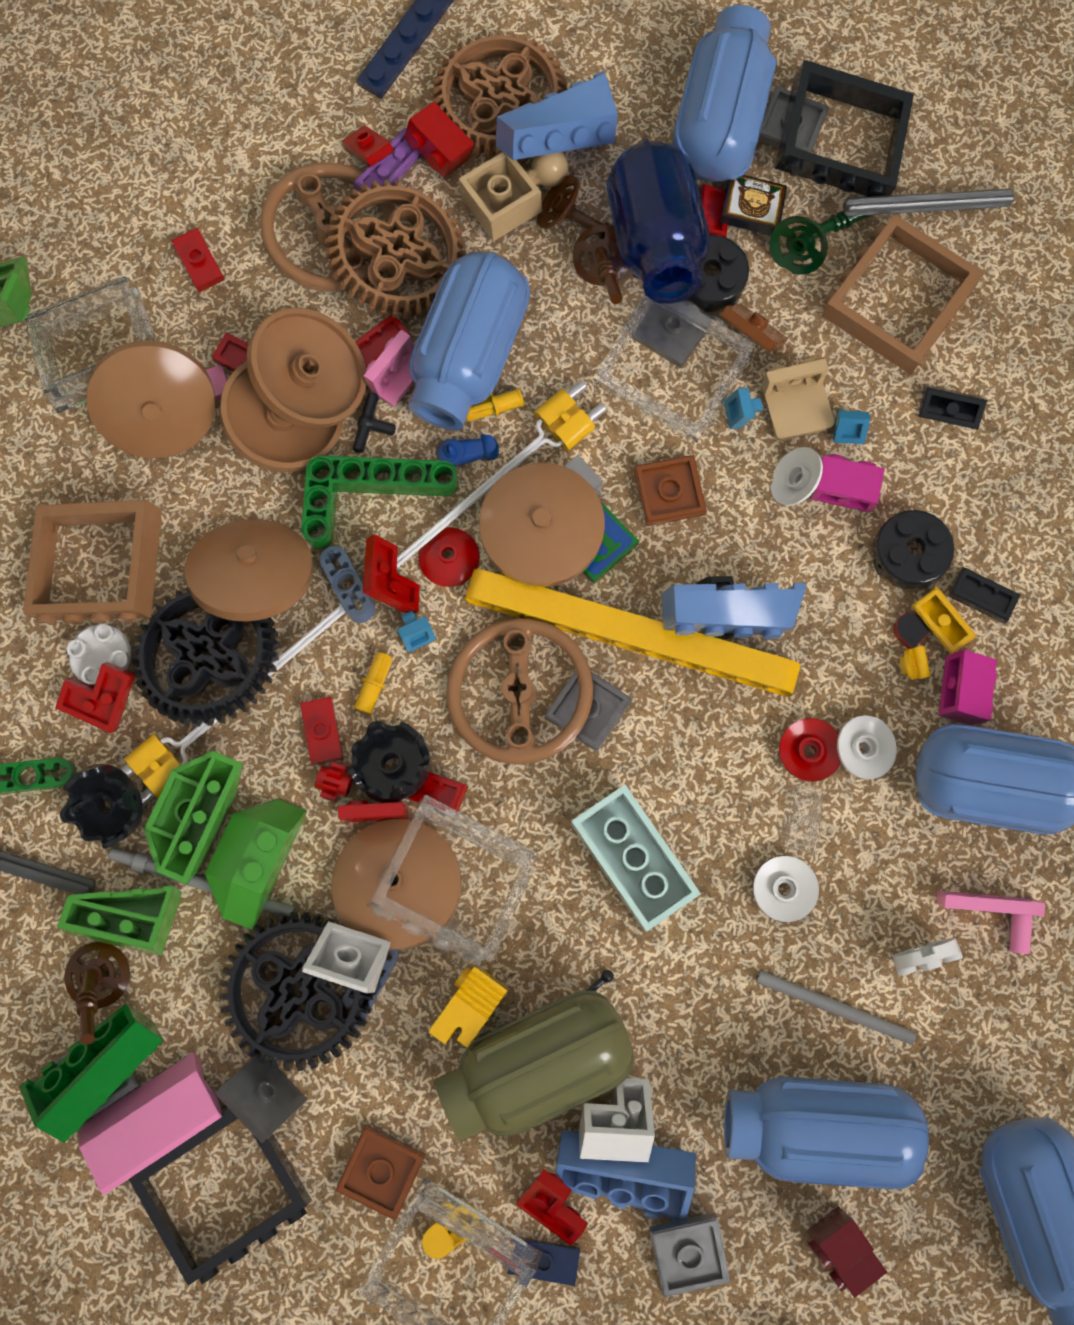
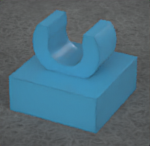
[724,388,763,429]
[833,409,870,444]
[397,610,436,653]

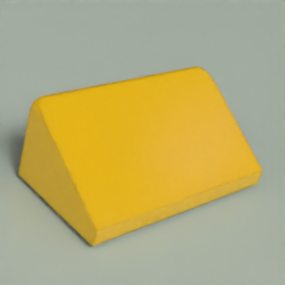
[911,587,977,654]

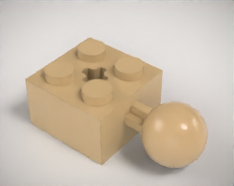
[458,152,568,242]

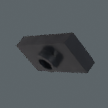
[948,567,1021,624]

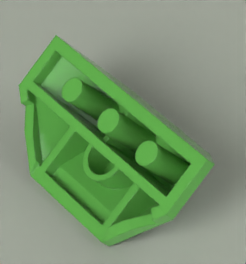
[0,256,32,327]
[144,751,243,885]
[205,799,307,931]

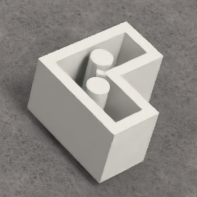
[578,1078,655,1162]

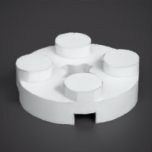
[892,938,963,976]

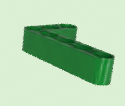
[301,456,459,550]

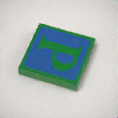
[583,502,639,584]

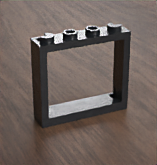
[775,60,914,197]
[128,1108,312,1286]

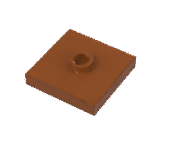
[721,304,788,351]
[633,455,707,527]
[335,1125,426,1221]

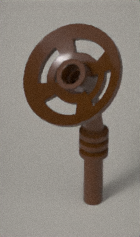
[537,175,650,257]
[573,225,632,304]
[64,942,130,1044]

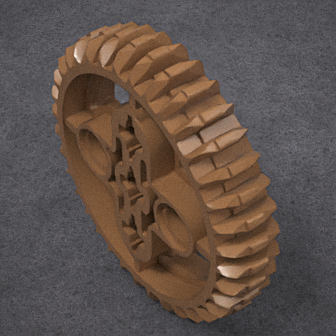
[432,30,567,161]
[325,179,466,319]

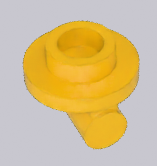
[900,646,931,680]

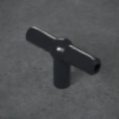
[352,393,396,453]

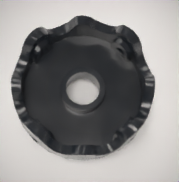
[673,235,749,312]
[873,510,955,589]
[348,721,431,802]
[60,764,143,849]

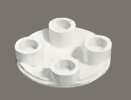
[67,624,131,686]

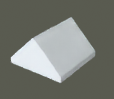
[302,921,391,993]

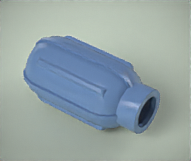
[672,5,777,182]
[408,251,530,431]
[915,724,1074,834]
[724,1077,929,1190]
[980,1117,1074,1325]

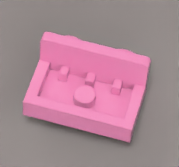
[363,330,415,407]

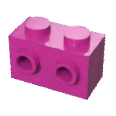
[811,454,885,513]
[938,650,997,725]

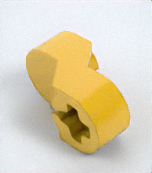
[422,1202,480,1259]

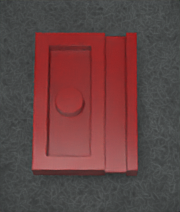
[338,800,408,823]

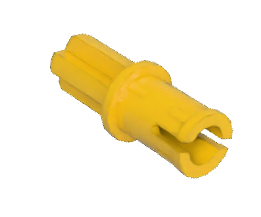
[466,388,524,422]
[353,652,393,715]

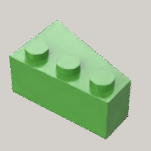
[57,885,182,956]

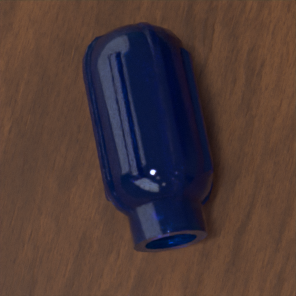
[607,137,709,304]

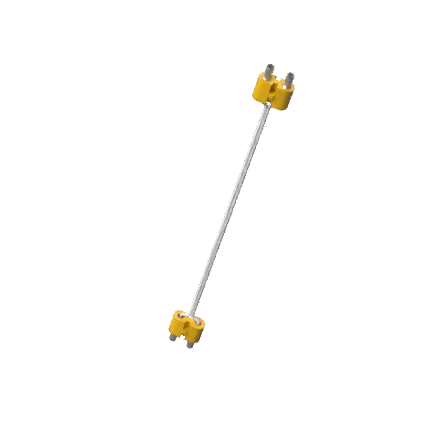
[121,380,607,806]

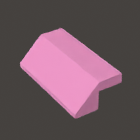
[79,1052,222,1195]

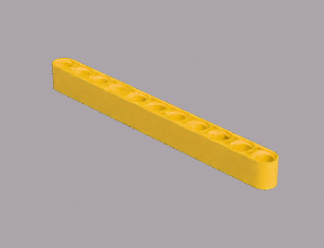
[464,569,801,696]

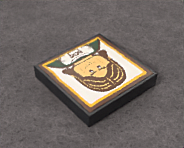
[720,175,787,236]

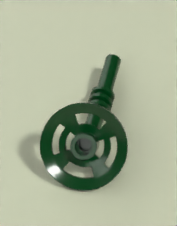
[770,210,872,275]

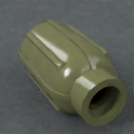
[434,990,634,1142]

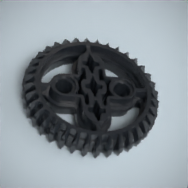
[131,587,280,727]
[219,911,375,1071]

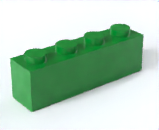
[19,1003,163,1143]

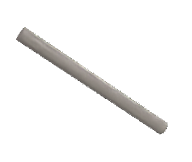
[756,970,916,1045]

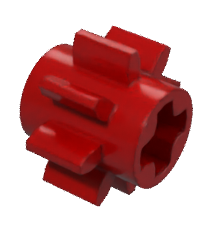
[315,761,353,802]

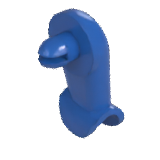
[438,434,499,467]

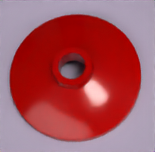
[418,527,480,587]
[779,718,841,782]

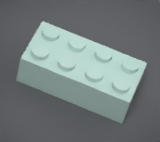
[571,785,701,932]

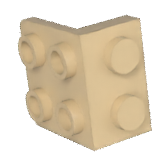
[761,358,835,441]

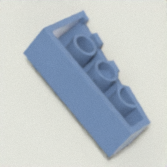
[496,71,618,160]
[662,583,806,639]
[555,1130,696,1222]

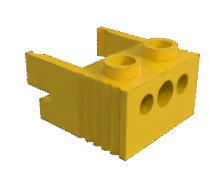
[429,965,510,1048]

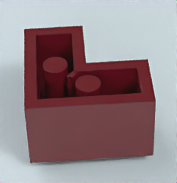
[806,1206,888,1298]

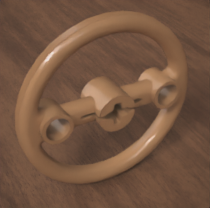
[261,162,397,292]
[446,618,593,764]

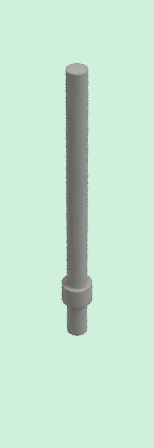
[108,847,295,919]

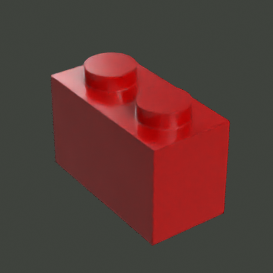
[404,102,475,179]

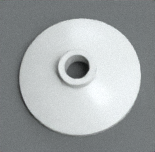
[771,447,823,506]
[837,715,897,779]
[753,856,819,922]

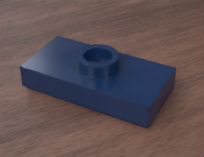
[507,1236,580,1286]

